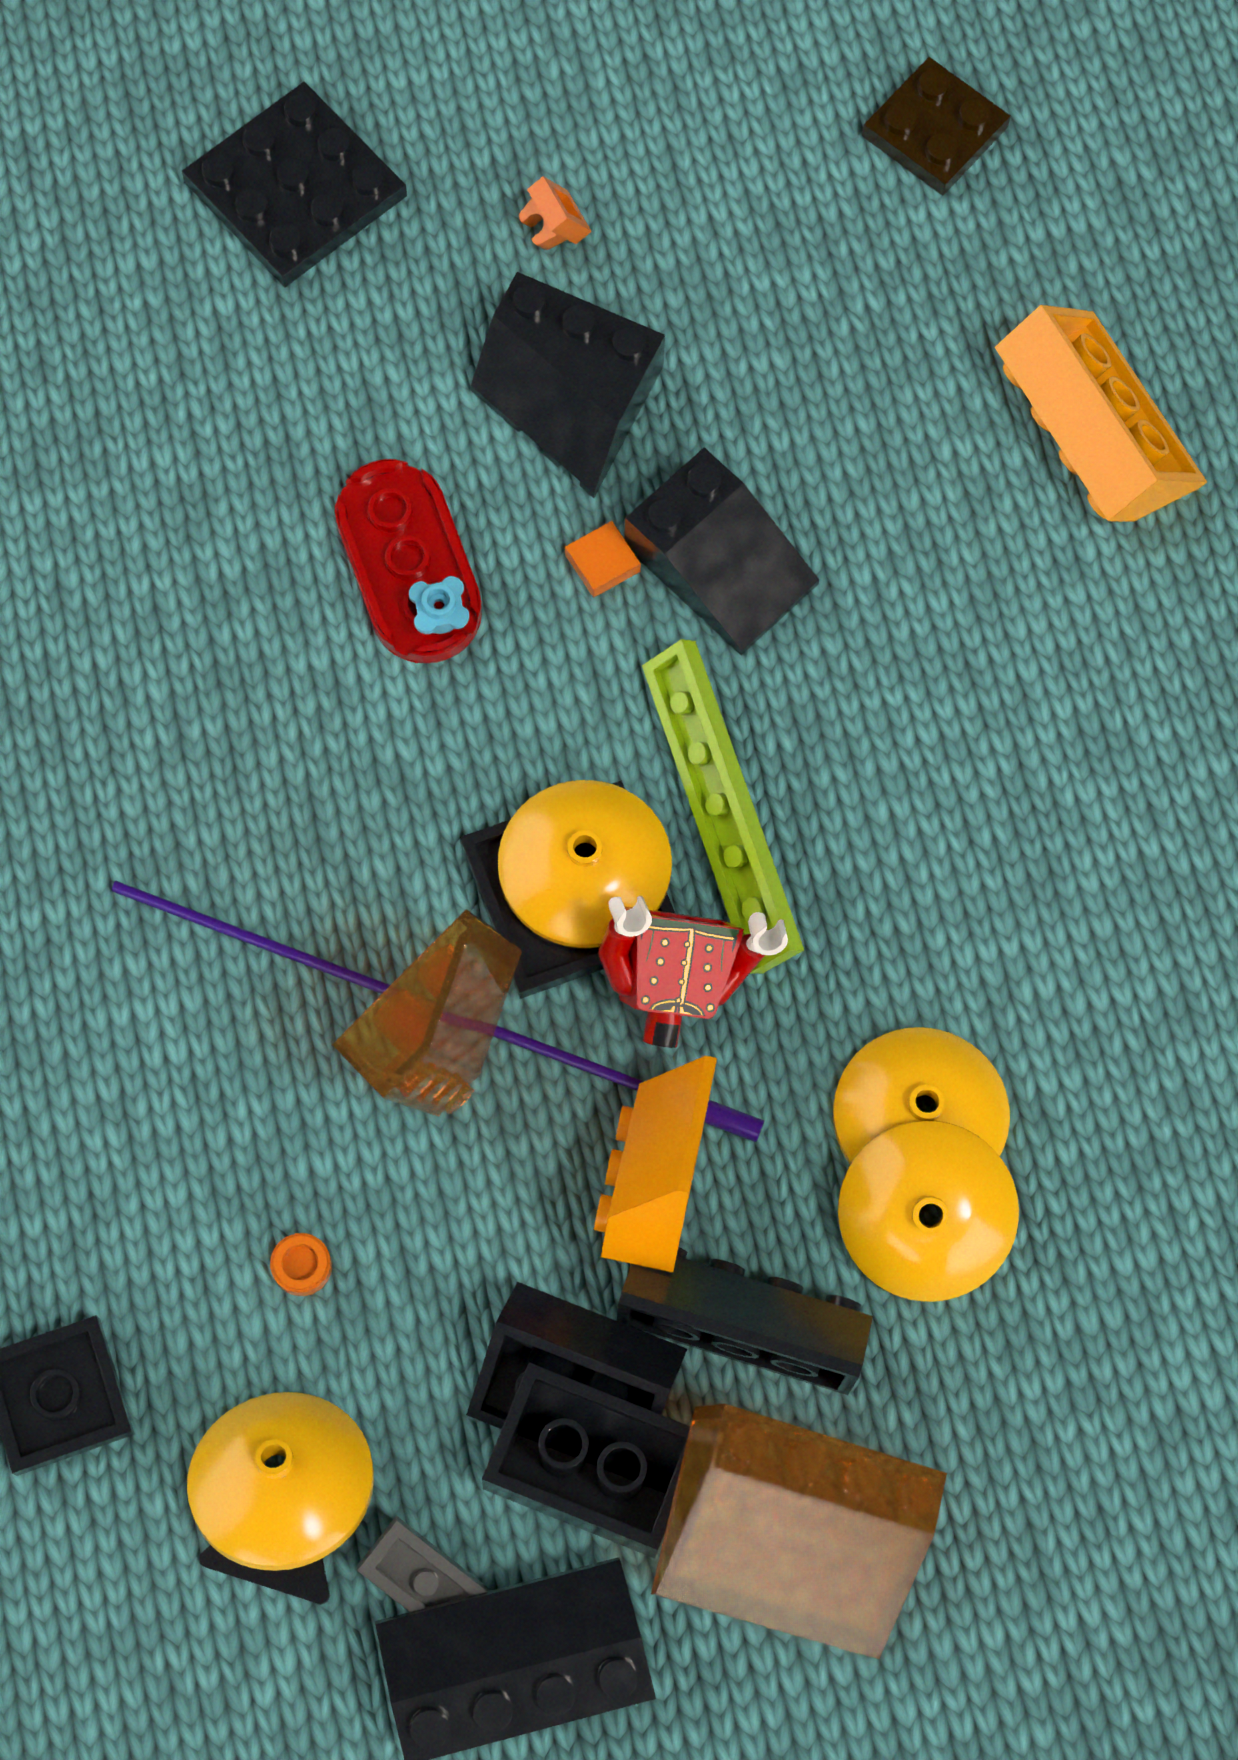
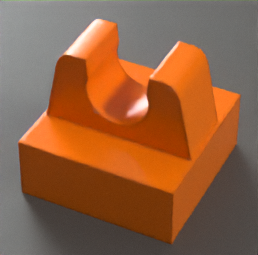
[519,176,592,250]

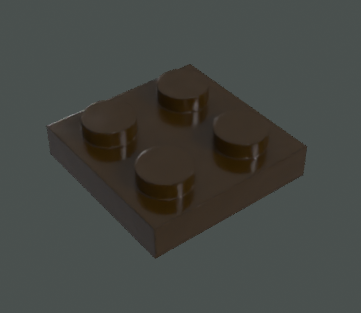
[862,57,1011,196]

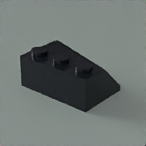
[471,272,665,498]

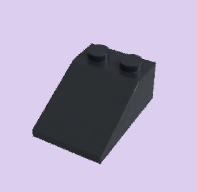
[624,447,819,655]

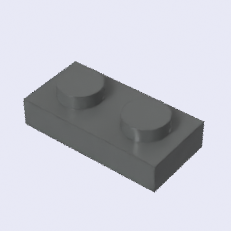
[357,1516,491,1612]

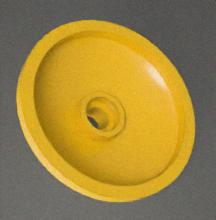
[498,780,672,948]
[833,1027,1010,1164]
[838,1120,1019,1302]
[187,1392,374,1571]

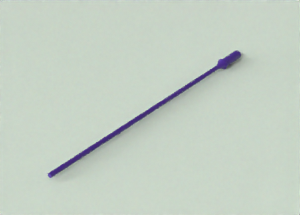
[112,881,765,1143]

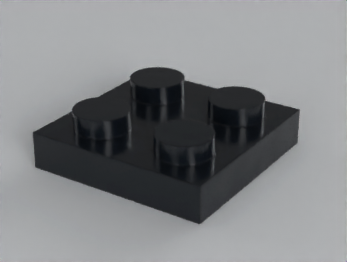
[0,1315,135,1476]

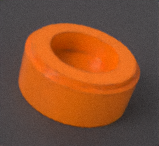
[270,1233,332,1296]

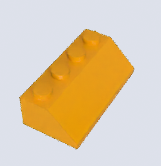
[994,305,1207,522]

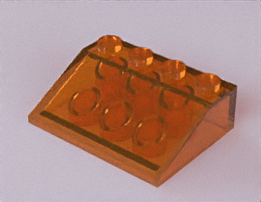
[332,909,522,1117]
[651,1404,947,1659]

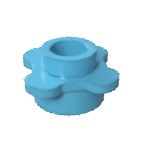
[409,576,469,634]

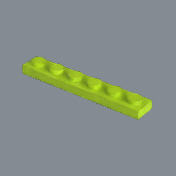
[642,639,804,974]

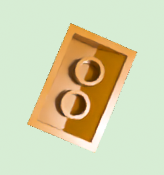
[594,1055,717,1272]

